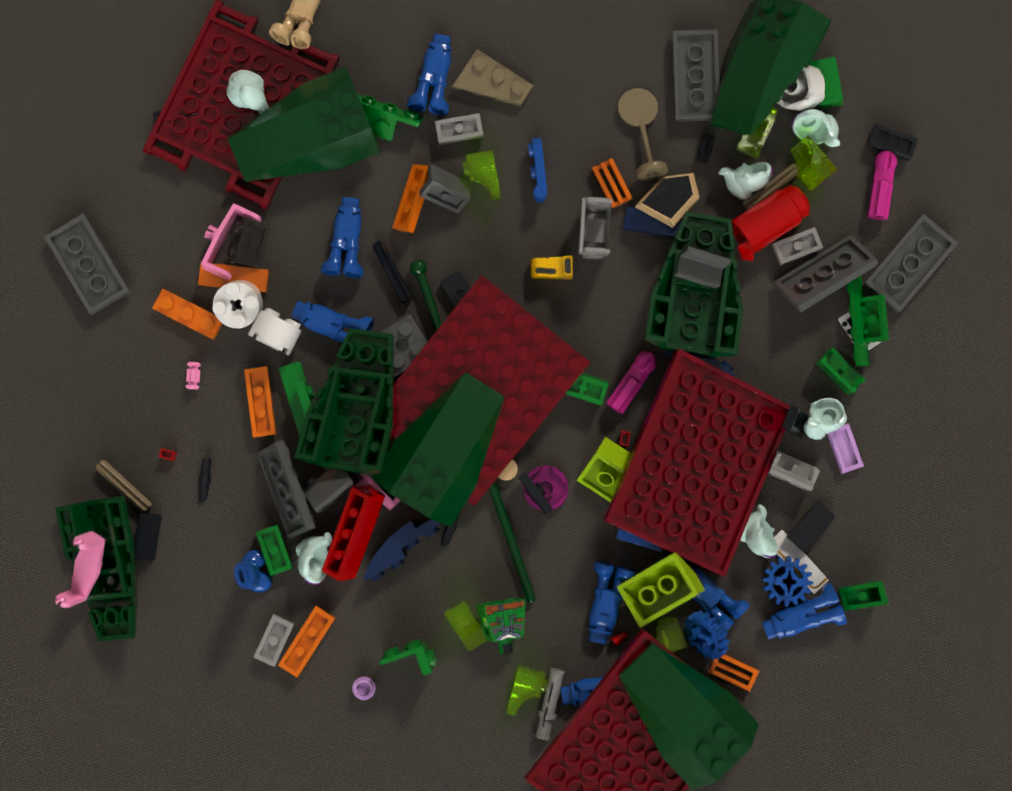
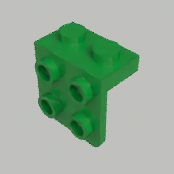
[379,639,437,676]

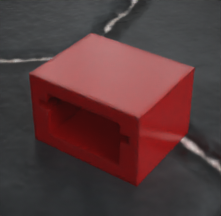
[618,431,631,447]
[159,448,177,461]

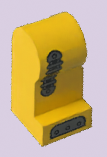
[530,256,573,279]

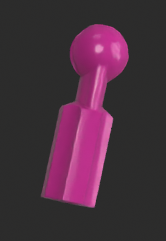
[867,151,897,220]
[606,351,657,415]

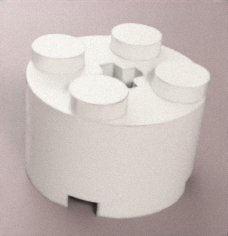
[776,65,825,111]
[213,280,263,328]
[248,308,302,355]

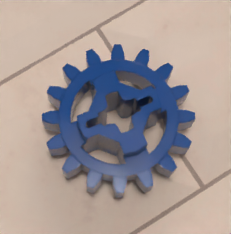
[761,556,813,607]
[684,610,730,661]

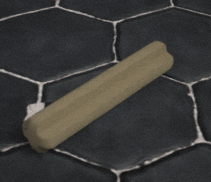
[742,164,801,211]
[95,460,152,513]

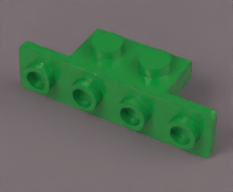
[358,95,424,141]
[846,276,889,366]
[279,362,315,437]

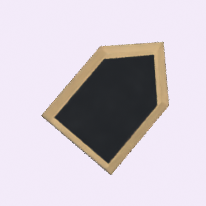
[636,173,700,228]

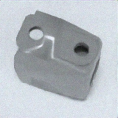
[578,197,612,259]

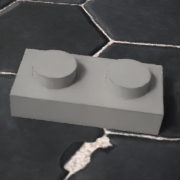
[435,113,483,145]
[771,227,823,266]
[253,614,295,667]

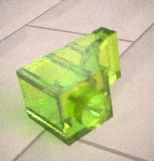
[737,107,778,158]
[790,135,837,192]
[462,150,501,200]
[444,600,487,652]
[653,616,687,652]
[506,665,548,716]

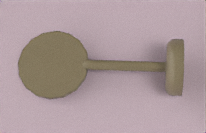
[618,88,668,180]

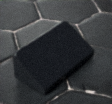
[134,513,162,561]

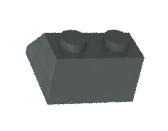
[303,468,358,513]

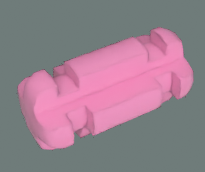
[185,362,201,390]

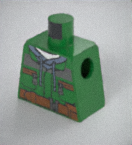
[476,597,525,654]

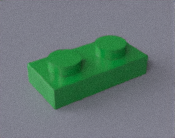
[256,524,294,576]

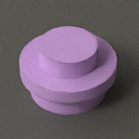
[352,676,376,700]

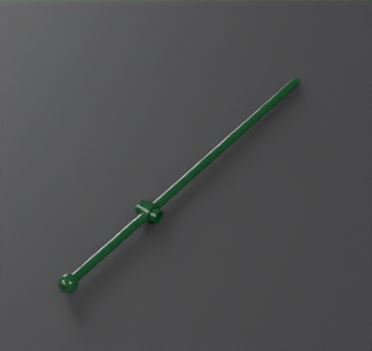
[410,260,535,604]

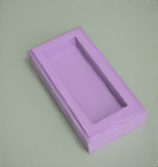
[827,423,864,474]

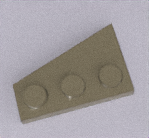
[452,49,534,106]

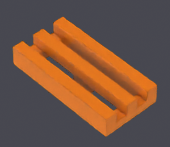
[592,158,632,209]
[707,654,759,692]

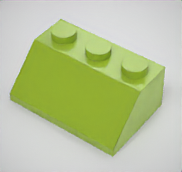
[577,437,631,502]
[617,552,705,628]

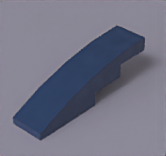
[623,207,683,240]

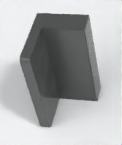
[419,164,471,214]
[674,247,731,289]

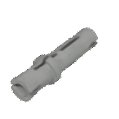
[535,668,565,740]

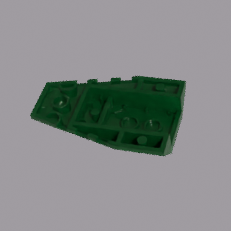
[711,0,831,136]
[227,66,381,182]
[645,211,743,358]
[294,328,394,475]
[372,372,505,527]
[55,495,138,641]
[618,643,759,790]

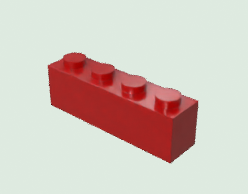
[322,485,386,581]

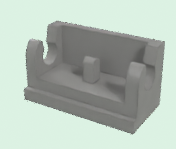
[768,450,820,491]

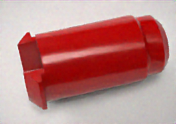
[732,185,810,261]

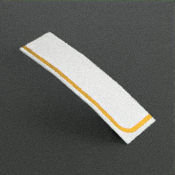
[774,530,829,594]

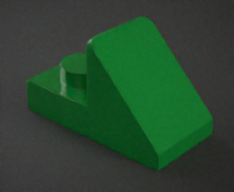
[838,580,889,611]

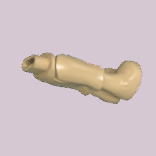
[269,0,321,49]

